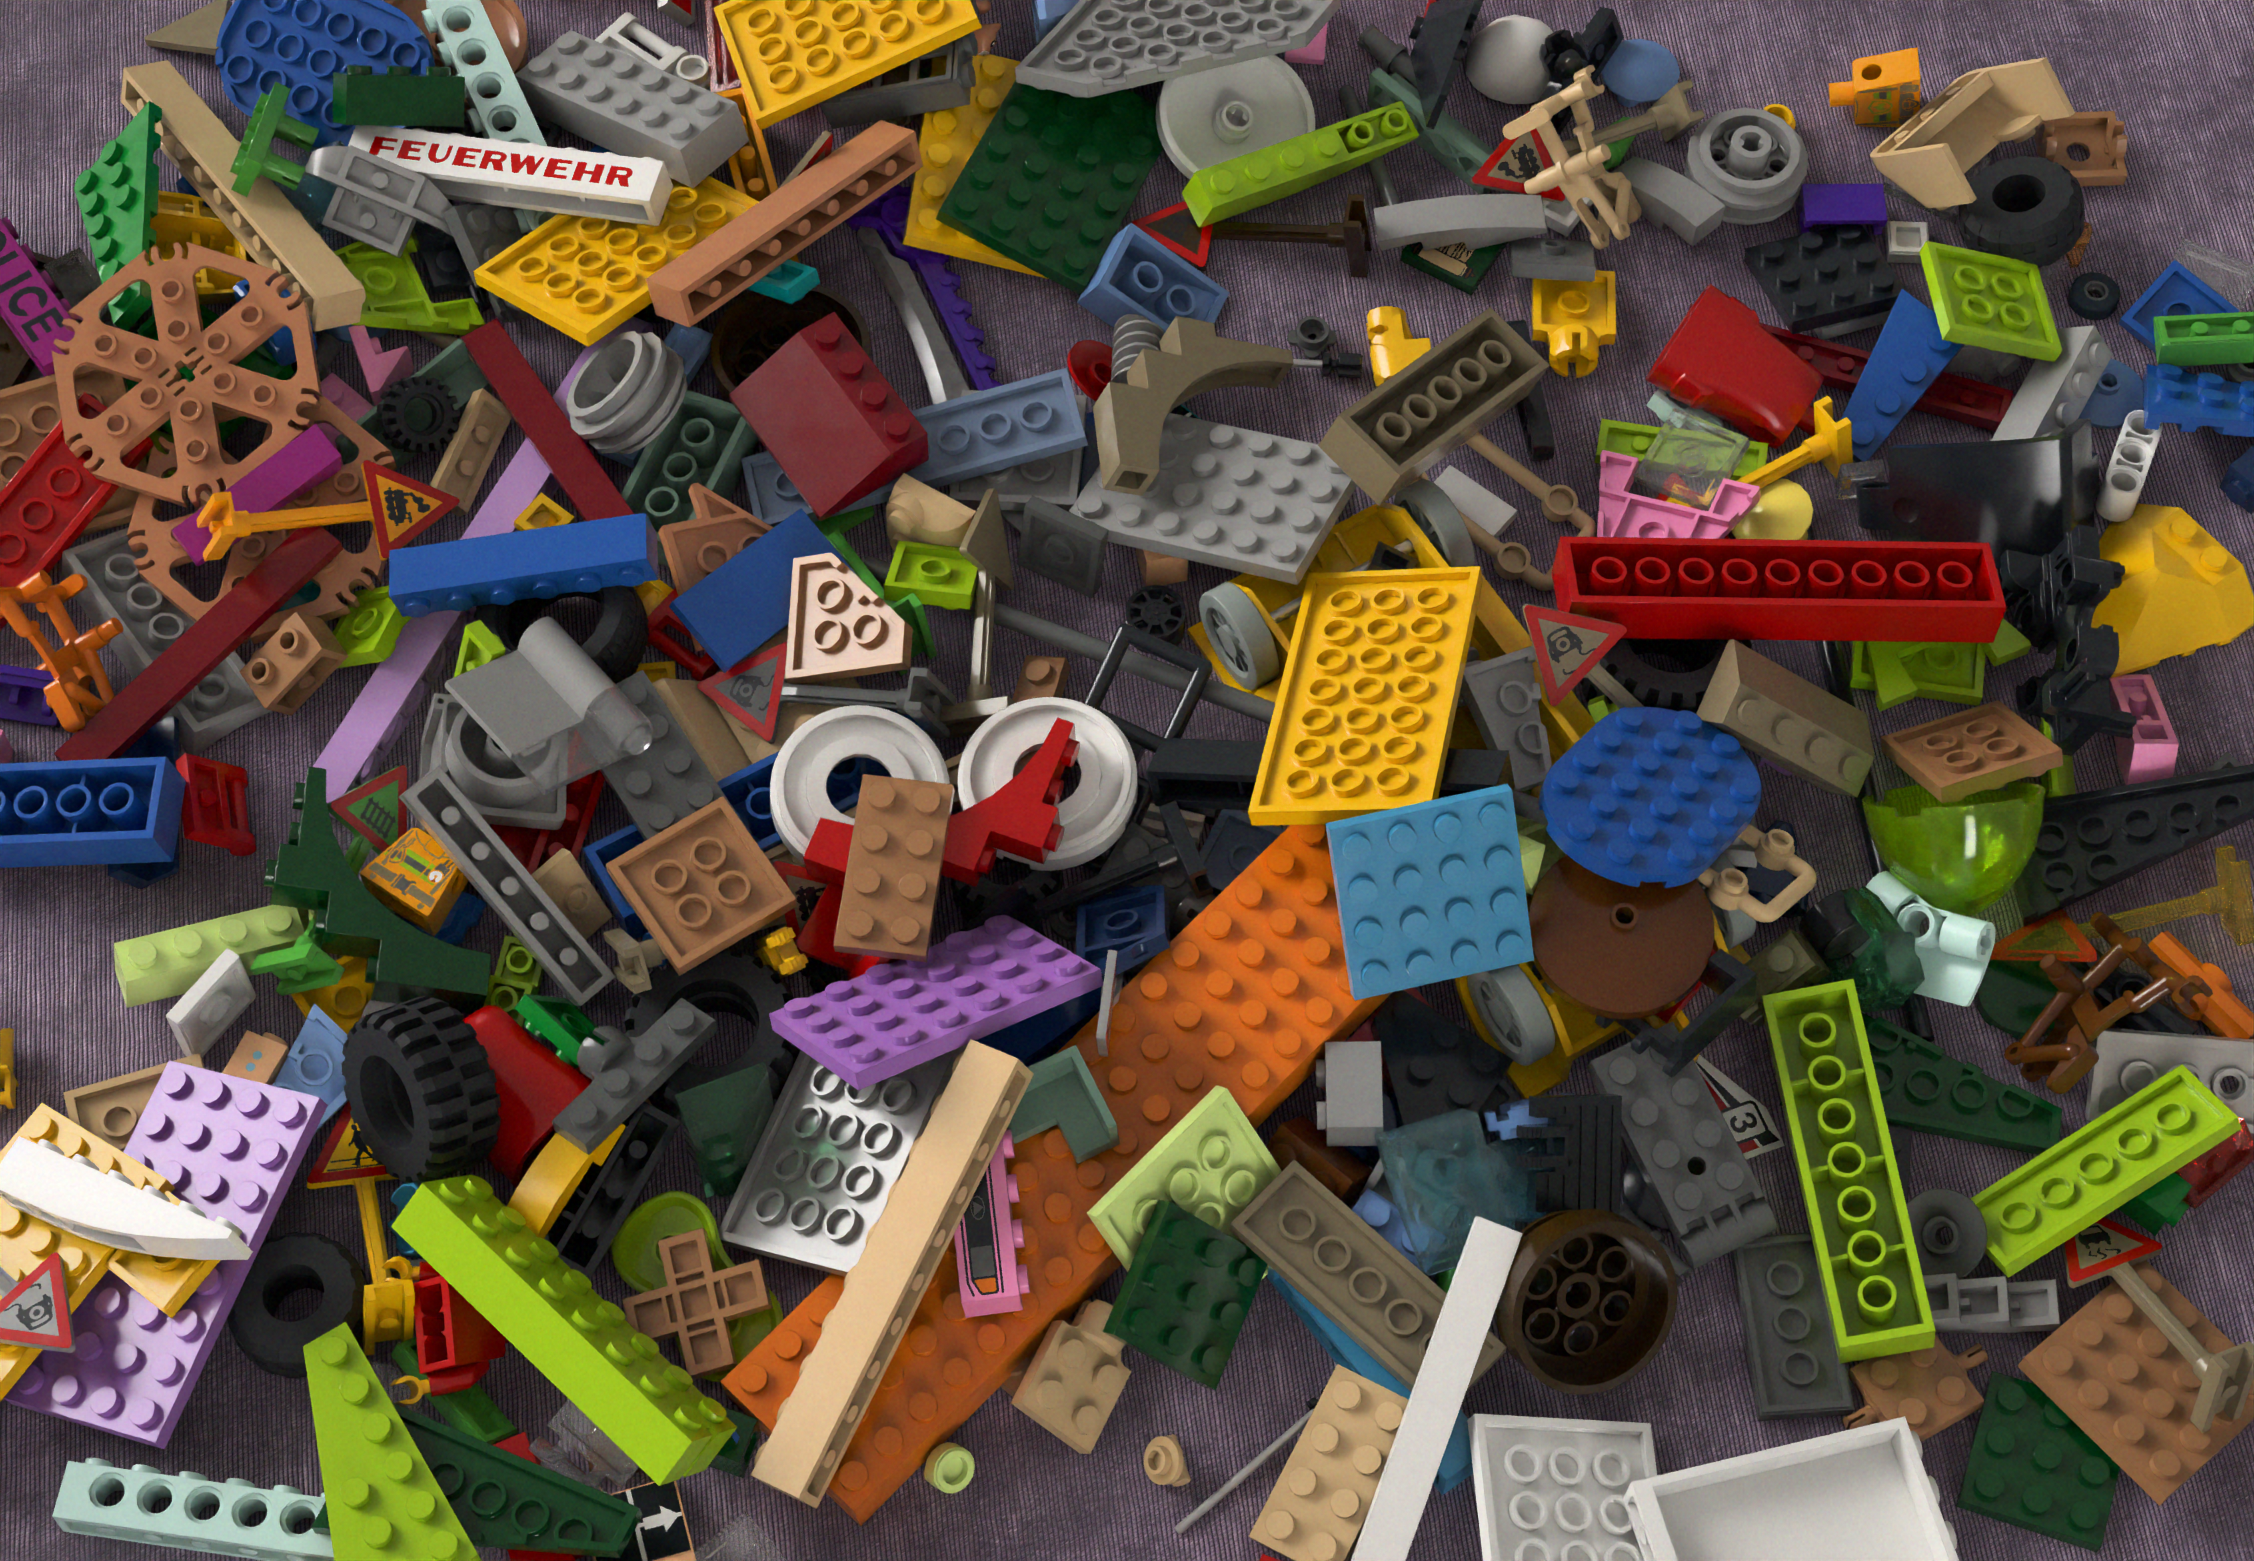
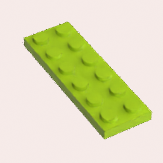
[1970,1064,2241,1278]

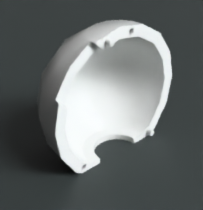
[1466,15,1553,104]

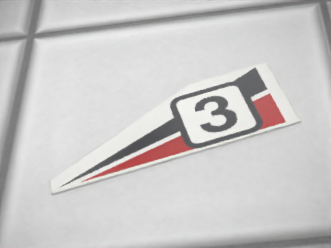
[1695,1055,1785,1159]

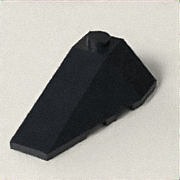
[1409,0,1484,130]

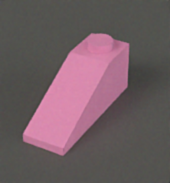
[2109,674,2179,785]

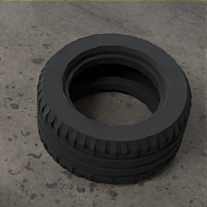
[473,585,649,684]

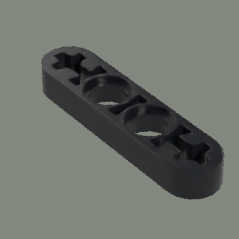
[1506,320,1554,462]

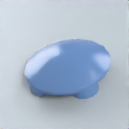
[1601,39,1680,107]

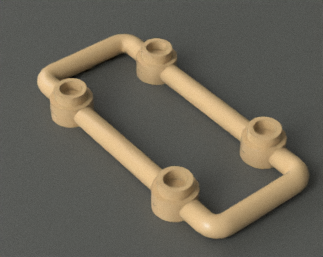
[1394,432,1597,591]
[1696,824,1817,923]

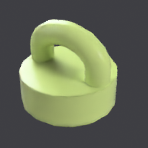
[924,1442,975,1494]

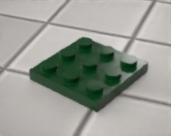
[1103,1200,1268,1390]
[1956,1371,2120,1553]

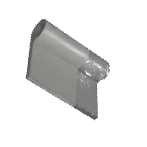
[445,616,654,795]

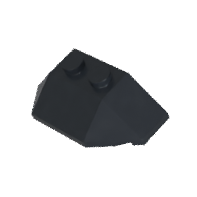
[544,1101,681,1280]

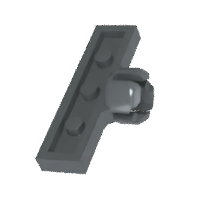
[552,998,718,1155]

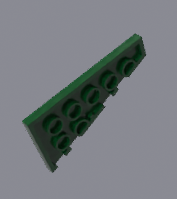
[311,1402,643,1558]

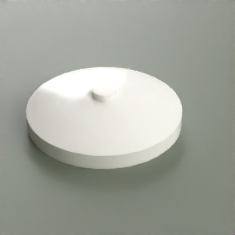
[1156,54,1315,179]

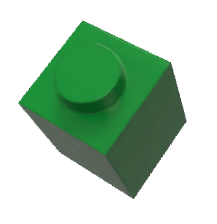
[2117,1173,2192,1236]

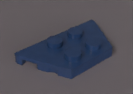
[1076,885,1170,982]

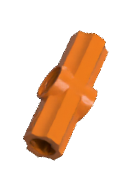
[2148,930,2254,1039]

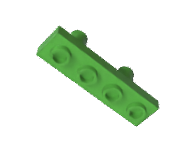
[230,82,320,197]

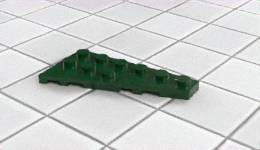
[1780,983,2062,1155]

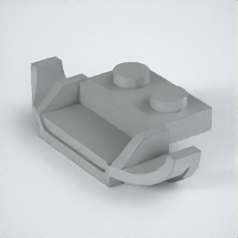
[304,145,453,258]

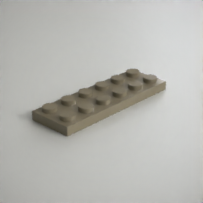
[1229,1160,1507,1395]

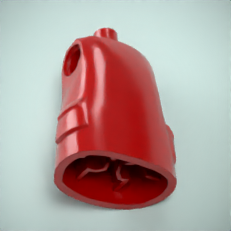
[1645,283,1824,449]
[449,1005,593,1188]

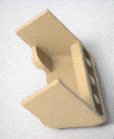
[1870,57,2075,211]

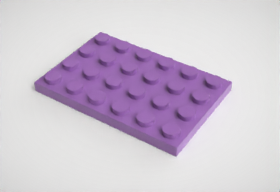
[769,915,1103,1090]

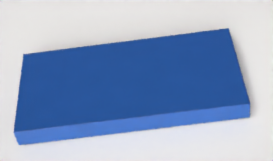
[669,508,856,673]

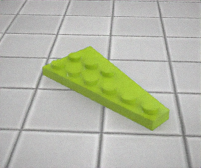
[303,1322,482,1561]

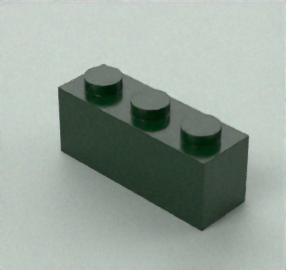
[333,65,465,127]

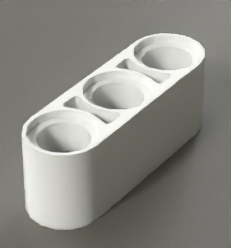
[2096,410,2163,522]

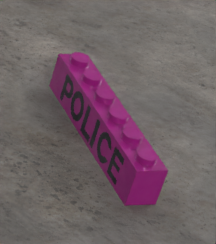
[0,216,78,377]

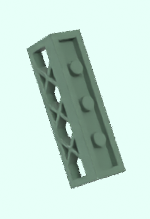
[1367,67,1494,194]

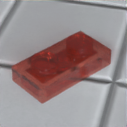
[2174,1117,2254,1209]

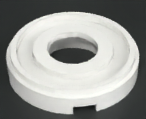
[958,697,1138,871]
[770,705,950,865]

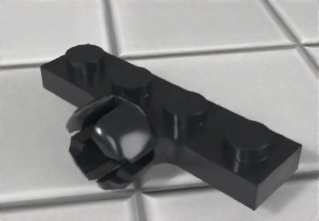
[1536,7,1624,135]

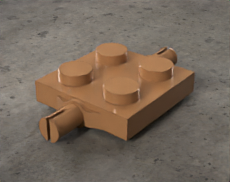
[1843,1335,1988,1442]

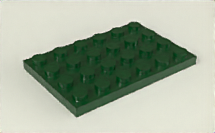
[936,43,1163,295]

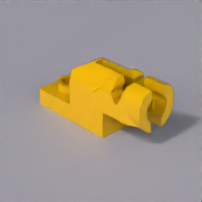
[1366,306,1431,387]

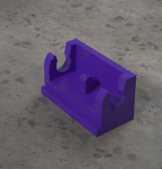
[1796,184,1887,235]
[0,664,61,728]

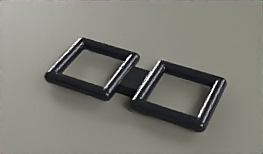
[1060,623,1213,874]

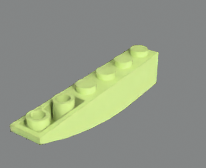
[114,884,394,1008]

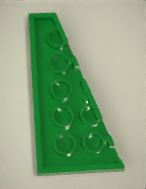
[74,101,162,331]

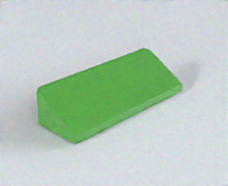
[2153,311,2254,366]

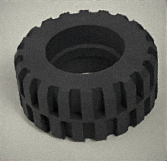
[1580,638,1752,714]
[624,948,800,1131]
[341,996,501,1184]

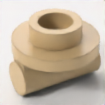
[1144,1434,1191,1487]

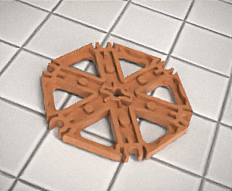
[52,242,323,508]
[127,394,397,644]

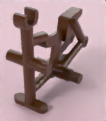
[2004,911,2213,1094]

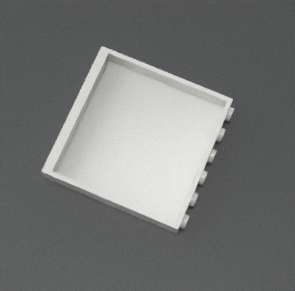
[1623,1416,1959,1561]

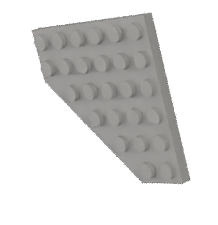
[1015,0,1340,98]

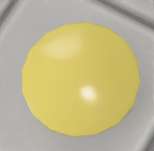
[1732,478,1814,540]

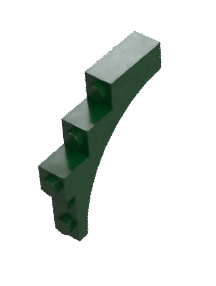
[263,767,491,1014]

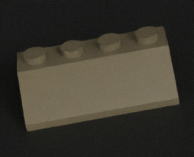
[1696,639,1875,797]

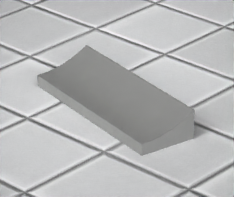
[61,527,271,756]

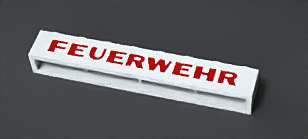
[348,125,673,226]

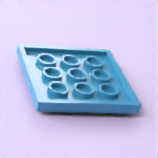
[1325,784,1534,1000]

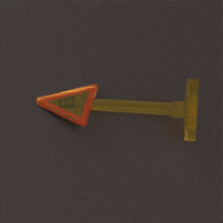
[1990,844,2254,962]

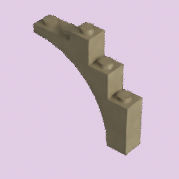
[1093,316,1294,496]

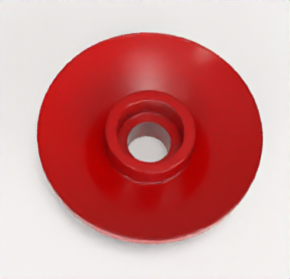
[1067,340,1113,402]

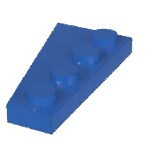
[1840,289,1966,468]

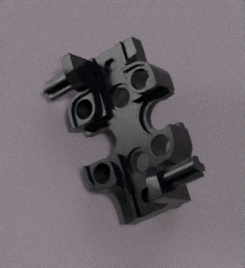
[2000,524,2137,756]

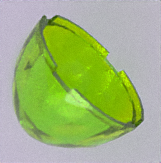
[1862,781,2045,917]

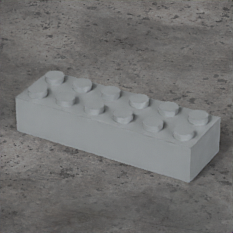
[515,30,749,188]

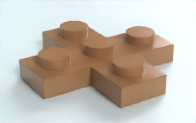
[622,1228,773,1380]

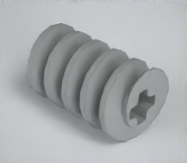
[1111,314,1165,384]

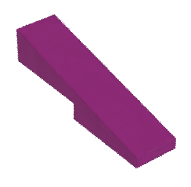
[172,424,341,567]

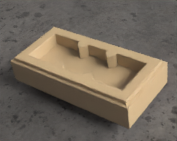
[531,848,613,940]

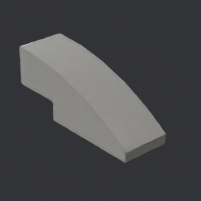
[1612,156,1725,246]

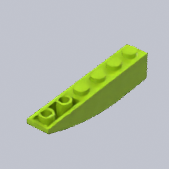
[1181,100,1419,228]

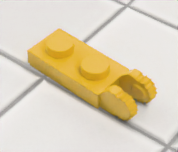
[754,926,808,979]

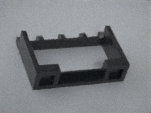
[1531,920,1757,1078]

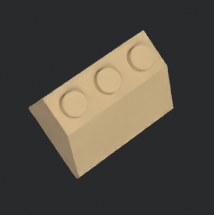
[652,678,752,782]

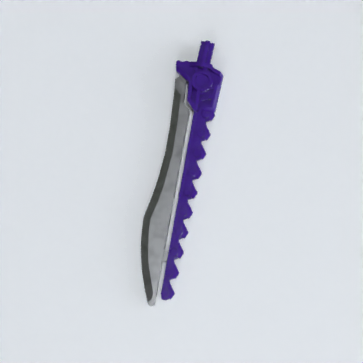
[845,184,1024,533]

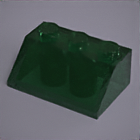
[675,1062,774,1198]

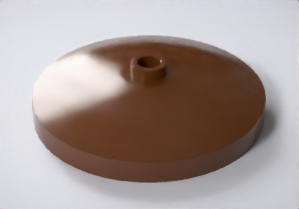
[1528,855,1714,1019]

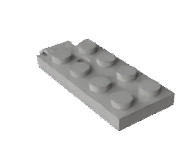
[2085,1028,2254,1134]

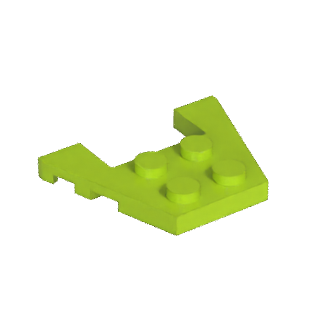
[334,234,485,335]
[1863,618,2031,711]

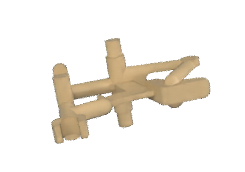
[1503,65,1642,250]

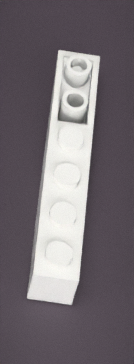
[0,1136,253,1260]

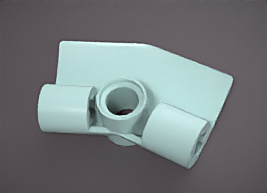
[1851,871,1996,1007]

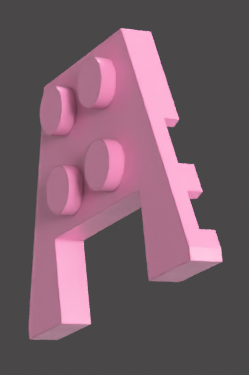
[1597,450,1761,539]

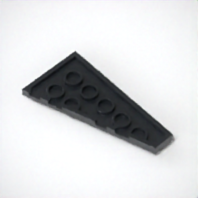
[1996,764,2254,927]

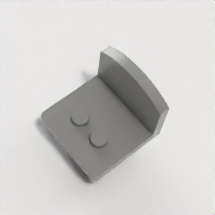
[417,693,567,836]

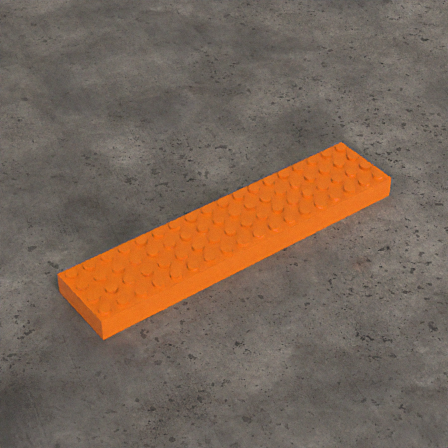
[720,824,1392,1526]

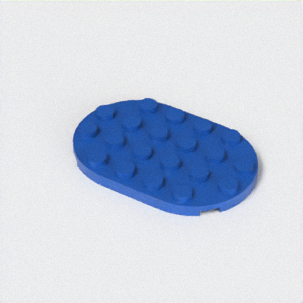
[215,0,435,149]
[1538,707,1762,888]

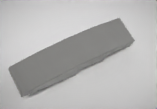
[1373,194,1548,251]
[1923,1273,2061,1333]

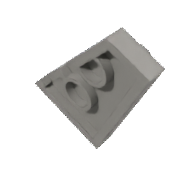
[1460,646,1552,792]

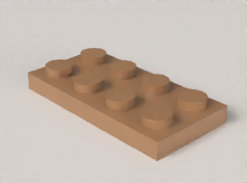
[834,774,955,962]

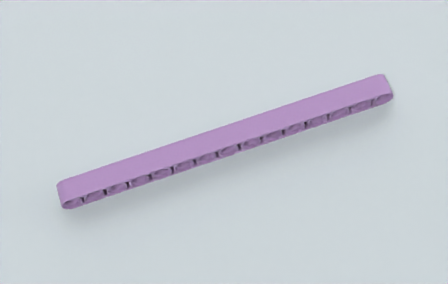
[303,316,653,819]

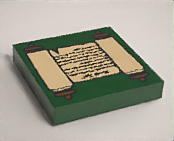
[1400,196,1508,296]

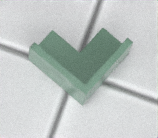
[1007,1045,1120,1164]

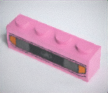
[954,1129,1030,1318]

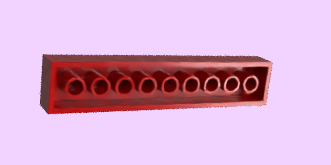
[1552,536,2007,643]

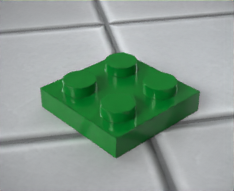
[514,994,605,1068]

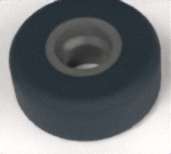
[2068,272,2120,320]

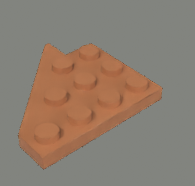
[658,483,788,651]

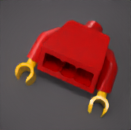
[382,1256,509,1407]

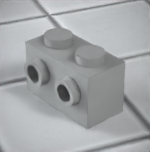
[1316,1041,1383,1146]

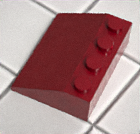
[729,312,929,522]

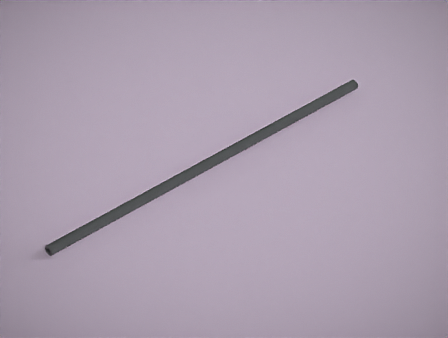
[863,556,1548,826]

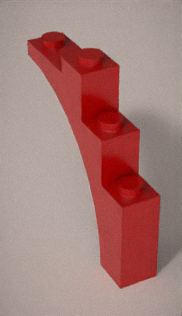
[803,717,1080,887]

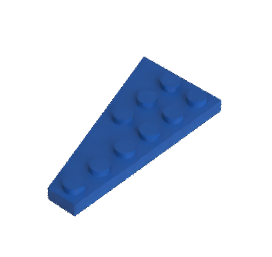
[2142,363,2254,437]

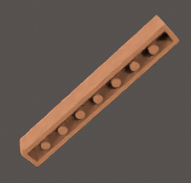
[646,120,923,328]

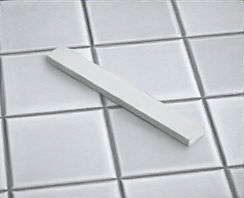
[1351,1216,1523,1561]

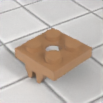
[2034,111,2128,187]

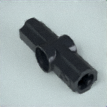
[2068,943,2199,1035]

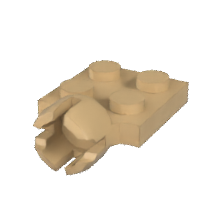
[1011,1299,1132,1454]

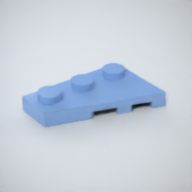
[272,1003,349,1133]

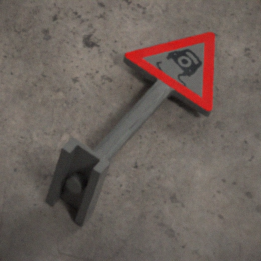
[697,641,957,744]

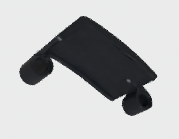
[1856,419,2100,569]

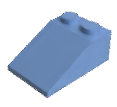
[1077,223,1230,333]

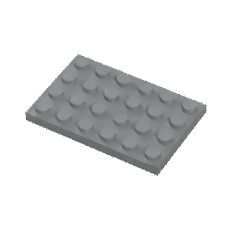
[1069,413,1358,585]
[718,1044,968,1277]

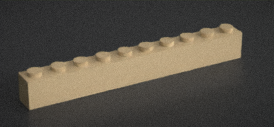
[121,60,366,332]
[751,1039,1034,1509]

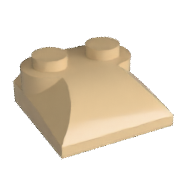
[886,473,976,551]

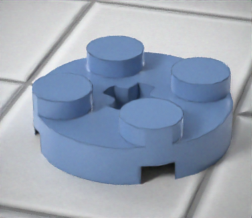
[1483,1093,1574,1140]

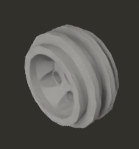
[1684,107,1808,226]
[566,331,688,454]

